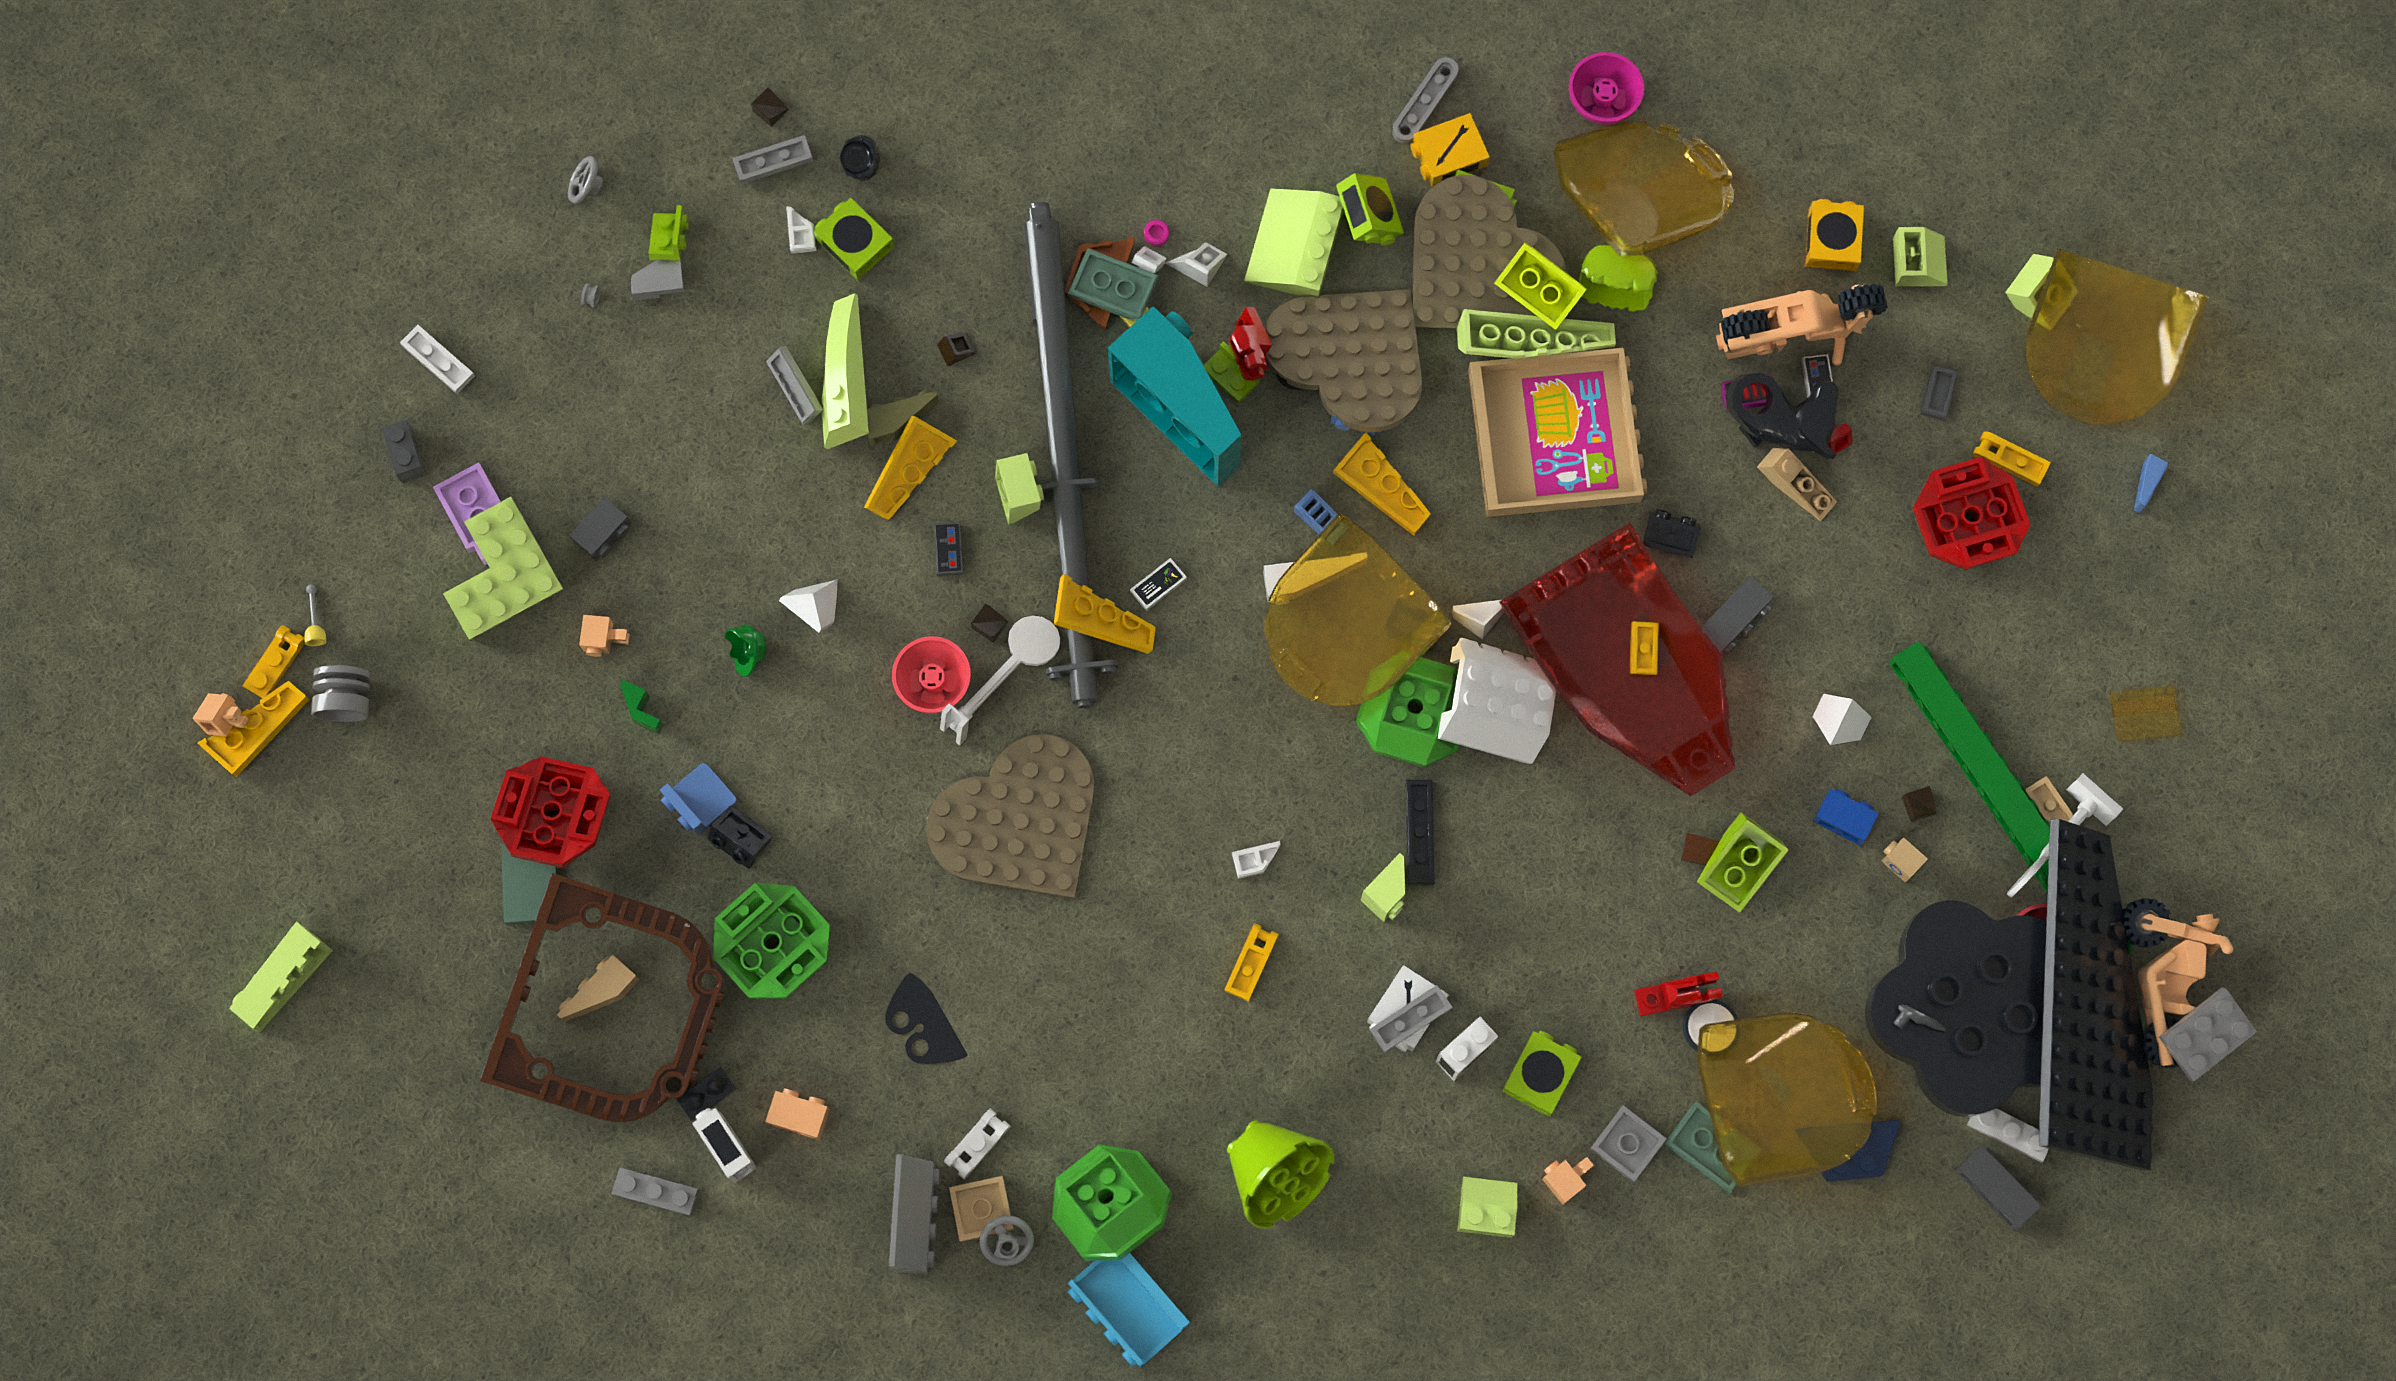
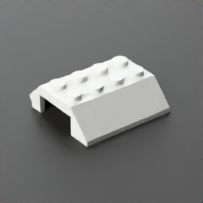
[1438,638,1557,764]

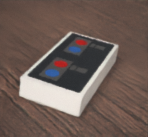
[1801,354,1833,398]

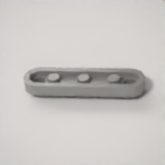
[1392,57,1459,144]

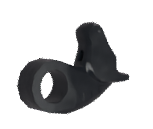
[1726,373,1839,460]

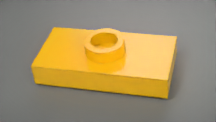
[1630,621,1659,676]

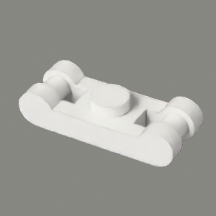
[944,1108,1011,1179]

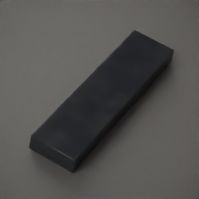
[1405,780,1435,886]

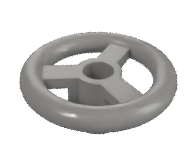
[568,156,603,204]
[979,1216,1034,1266]

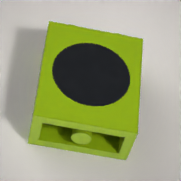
[1336,173,1404,246]
[814,197,895,280]
[1502,1031,1581,1117]

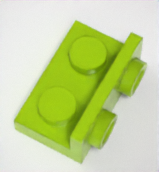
[648,205,689,261]
[1203,342,1260,404]

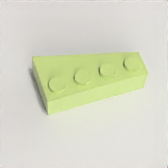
[229,921,333,1032]

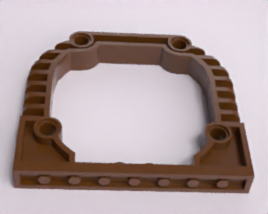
[480,873,725,1122]

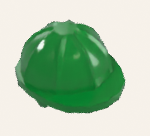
[724,624,767,677]

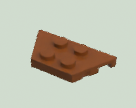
[1064,237,1135,330]

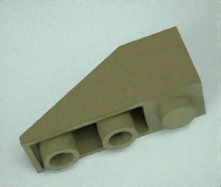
[867,390,939,446]

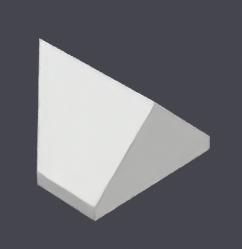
[1165,242,1227,287]
[779,580,838,633]
[1452,599,1506,640]
[1812,694,1871,745]

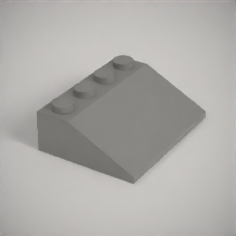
[889,1154,940,1274]

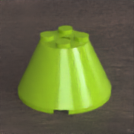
[1227,1120,1335,1229]

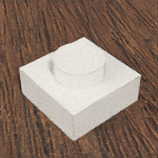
[1132,246,1166,274]

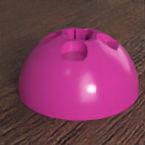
[1569,52,1644,125]

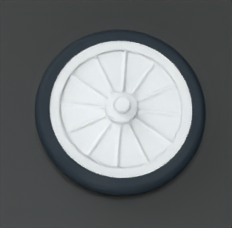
[1683,999,1740,1056]

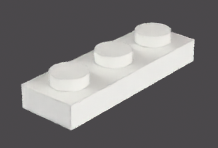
[400,325,475,394]
[1967,1108,2049,1162]

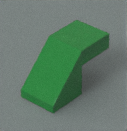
[620,679,664,734]

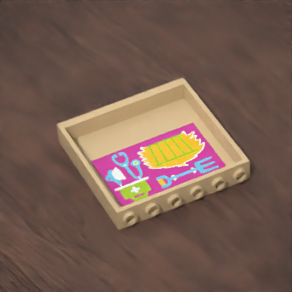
[1468,348,1647,517]

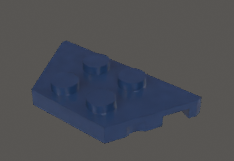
[1795,1120,1900,1182]

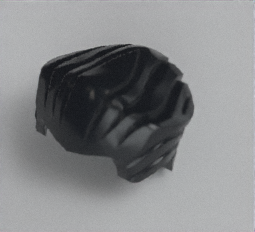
[839,135,880,180]

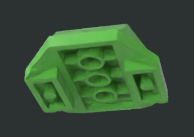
[1356,652,1459,768]
[713,883,831,999]
[1052,1144,1172,1261]

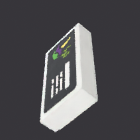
[1130,558,1187,611]

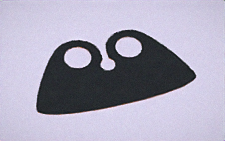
[885,973,967,1064]

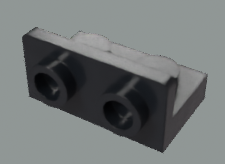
[1642,509,1701,558]
[708,805,772,869]

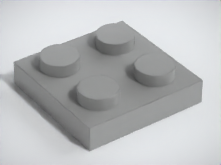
[1590,1105,1667,1182]

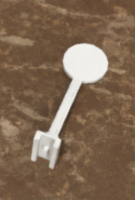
[940,616,1060,745]
[2007,773,2123,898]

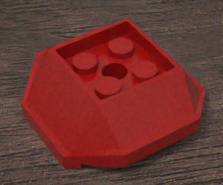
[1912,456,2030,570]
[490,756,611,868]

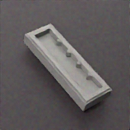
[766,346,823,425]

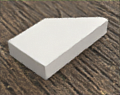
[786,207,817,254]
[1232,841,1281,879]

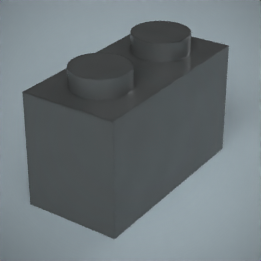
[381,420,427,484]
[569,497,631,561]

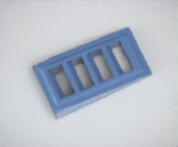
[2134,454,2168,513]
[1294,489,1350,546]

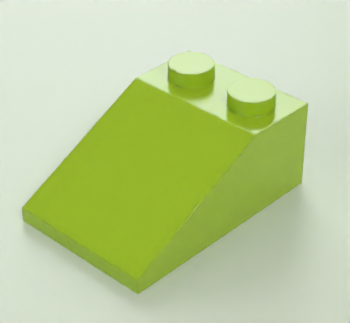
[1697,812,1789,913]

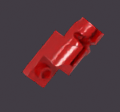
[1228,307,1272,381]
[1634,971,1723,1017]

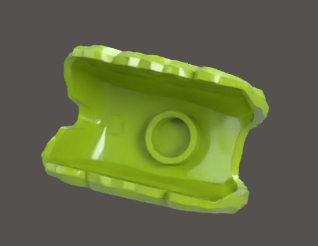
[1579,245,1658,312]

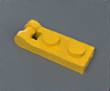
[1972,431,2051,487]
[242,625,305,698]
[1224,923,1279,1002]

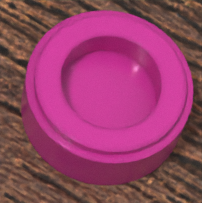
[1144,220,1169,247]

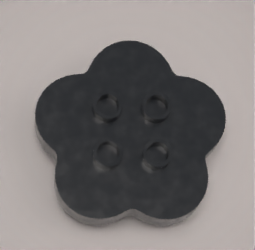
[1865,900,2047,1117]

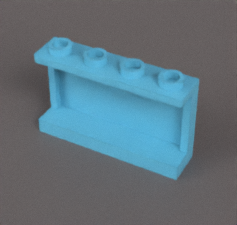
[1068,1253,1190,1368]

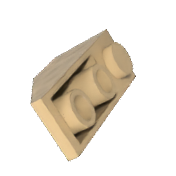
[1757,448,1837,521]
[557,955,640,1022]

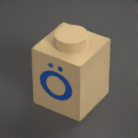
[1882,837,1927,883]

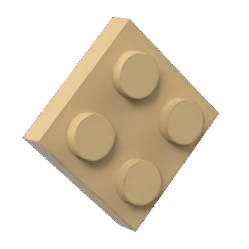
[949,1176,1014,1242]

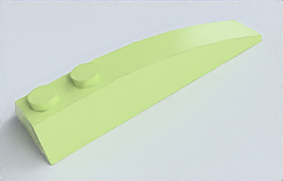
[821,293,869,449]
[1457,309,1616,359]

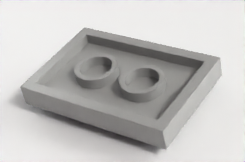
[2159,988,2257,1081]

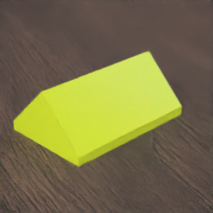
[1494,242,1587,330]

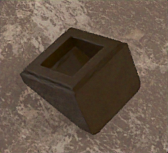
[937,332,976,366]

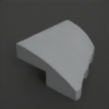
[631,253,684,301]

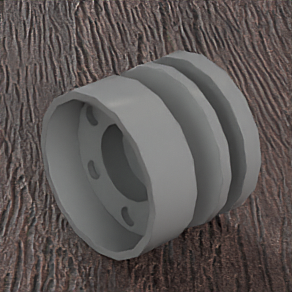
[311,665,370,722]

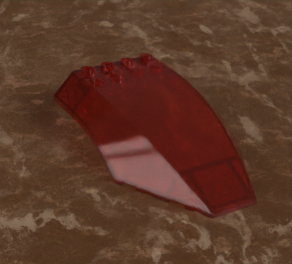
[1499,523,1736,796]

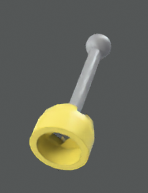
[304,584,327,647]

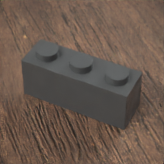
[1695,576,1774,658]
[1954,1145,2041,1231]

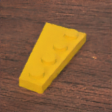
[864,416,957,520]
[1333,432,1431,536]
[1054,574,1156,654]
[197,681,310,777]

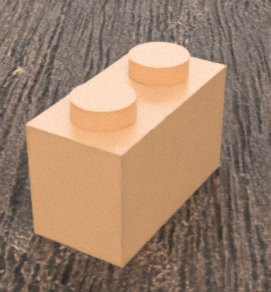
[765,1089,830,1140]

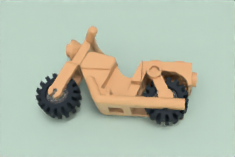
[1716,284,1888,366]
[2122,898,2233,1071]

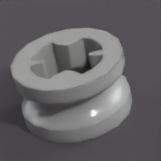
[581,283,601,308]

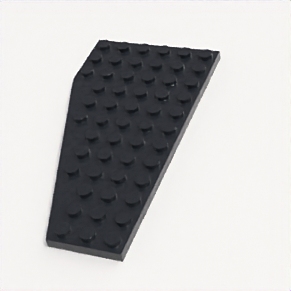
[2039,819,2154,1170]

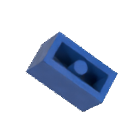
[1813,789,1879,846]

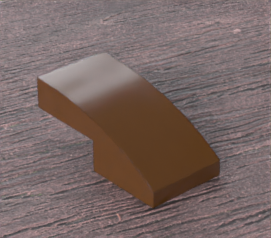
[1681,833,1720,866]

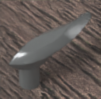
[1893,1005,1947,1032]

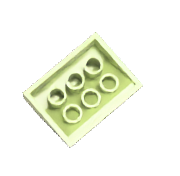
[1244,189,1344,297]

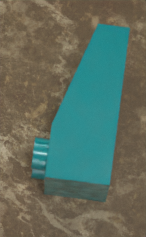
[1108,306,1241,487]

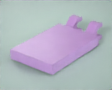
[433,462,501,566]

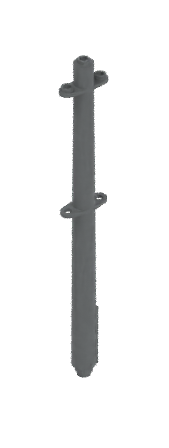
[1024,202,1119,708]

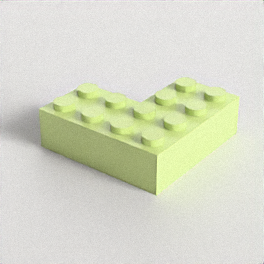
[443,497,564,640]

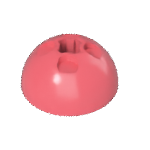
[892,636,971,714]

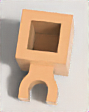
[579,615,630,657]
[193,693,249,736]
[1542,1157,1594,1205]

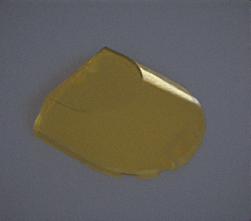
[1553,120,1735,256]
[2026,248,2209,424]
[1264,514,1452,706]
[1696,1012,1877,1187]

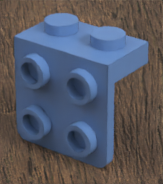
[660,763,737,835]

